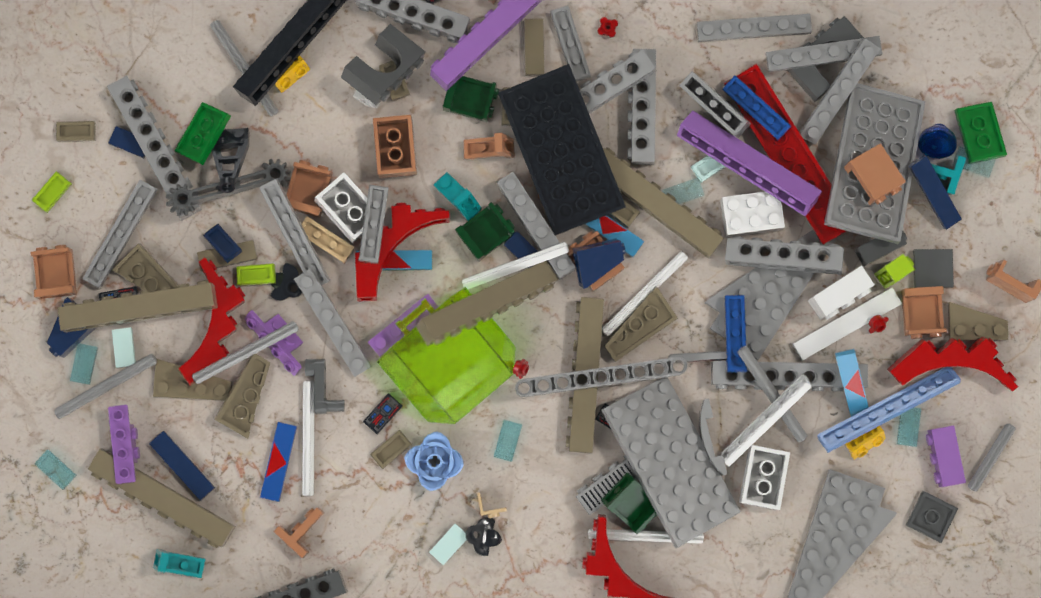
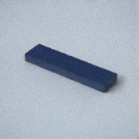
[909,155,962,230]
[149,431,216,501]

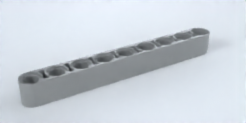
[515,357,688,397]

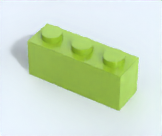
[874,254,915,289]

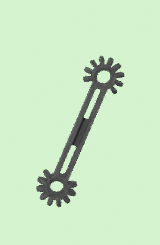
[166,159,291,216]

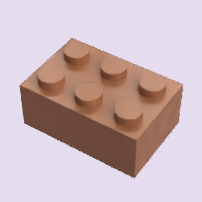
[373,115,417,178]

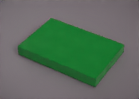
[174,102,231,165]
[954,102,1007,164]

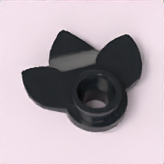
[270,263,302,301]
[465,518,502,556]

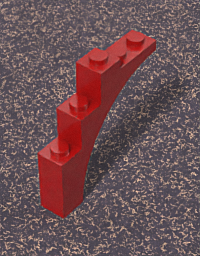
[355,203,450,302]
[178,258,245,386]
[887,337,1018,392]
[582,514,673,598]

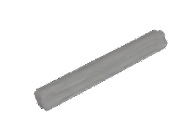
[968,424,1016,492]

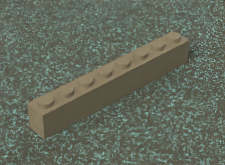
[603,147,724,259]
[416,261,558,346]
[58,280,218,333]
[566,297,604,453]
[88,449,236,548]

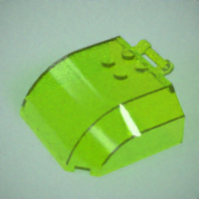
[377,287,516,424]

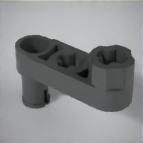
[305,359,345,414]

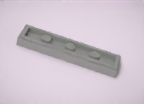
[550,6,591,82]
[359,185,389,264]
[668,351,727,363]

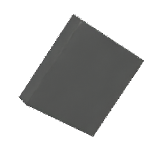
[913,249,954,288]
[906,491,958,543]

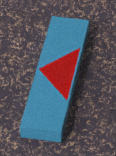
[585,215,644,257]
[355,250,432,270]
[835,349,869,417]

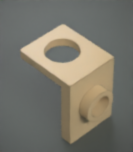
[477,492,507,518]

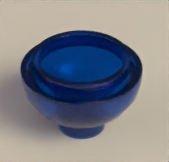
[918,124,957,159]

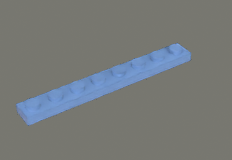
[817,367,961,453]

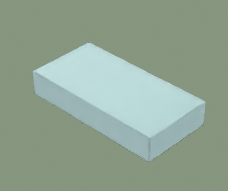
[691,155,726,183]
[112,327,136,368]
[429,523,467,565]

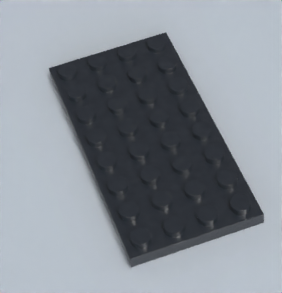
[498,64,626,236]

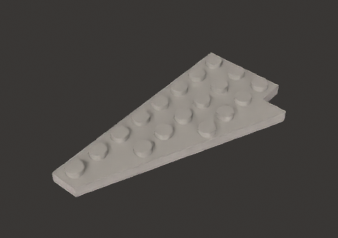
[705,230,837,360]
[787,469,897,598]

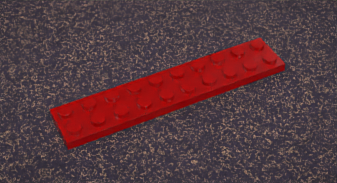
[724,64,847,245]

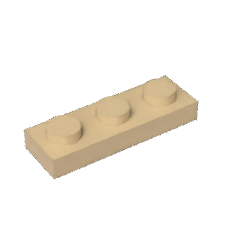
[301,216,355,264]

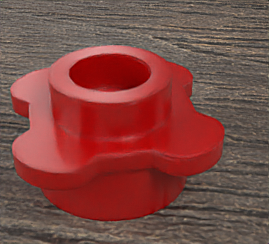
[598,17,618,38]
[868,315,889,333]
[513,359,529,379]

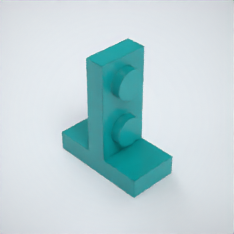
[916,155,966,194]
[433,172,482,221]
[152,549,206,578]

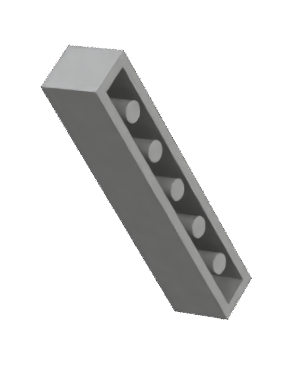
[497,172,576,280]

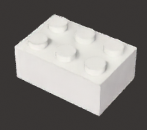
[314,173,367,244]
[720,192,785,238]
[808,266,875,320]
[739,445,790,510]

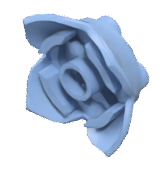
[404,431,464,491]

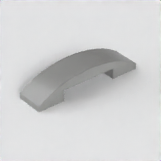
[699,398,727,475]

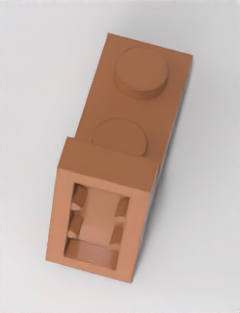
[464,133,515,160]
[274,507,324,558]

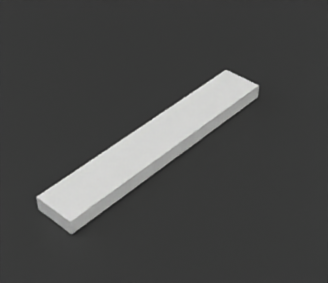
[792,287,902,361]
[721,374,812,466]

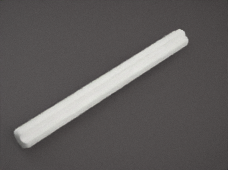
[462,242,569,290]
[602,251,688,336]
[302,381,314,496]
[588,529,704,543]

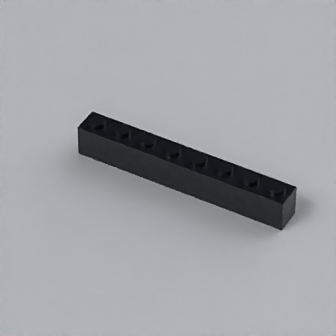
[233,0,347,107]

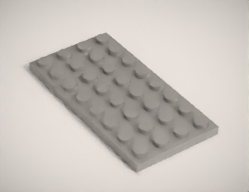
[824,83,925,244]
[601,377,740,548]

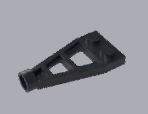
[212,128,250,193]

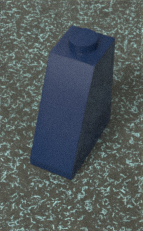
[572,238,626,289]
[47,297,96,358]

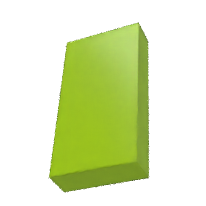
[32,171,72,213]
[236,264,276,286]

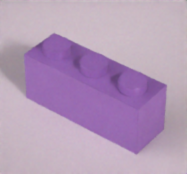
[926,425,966,487]

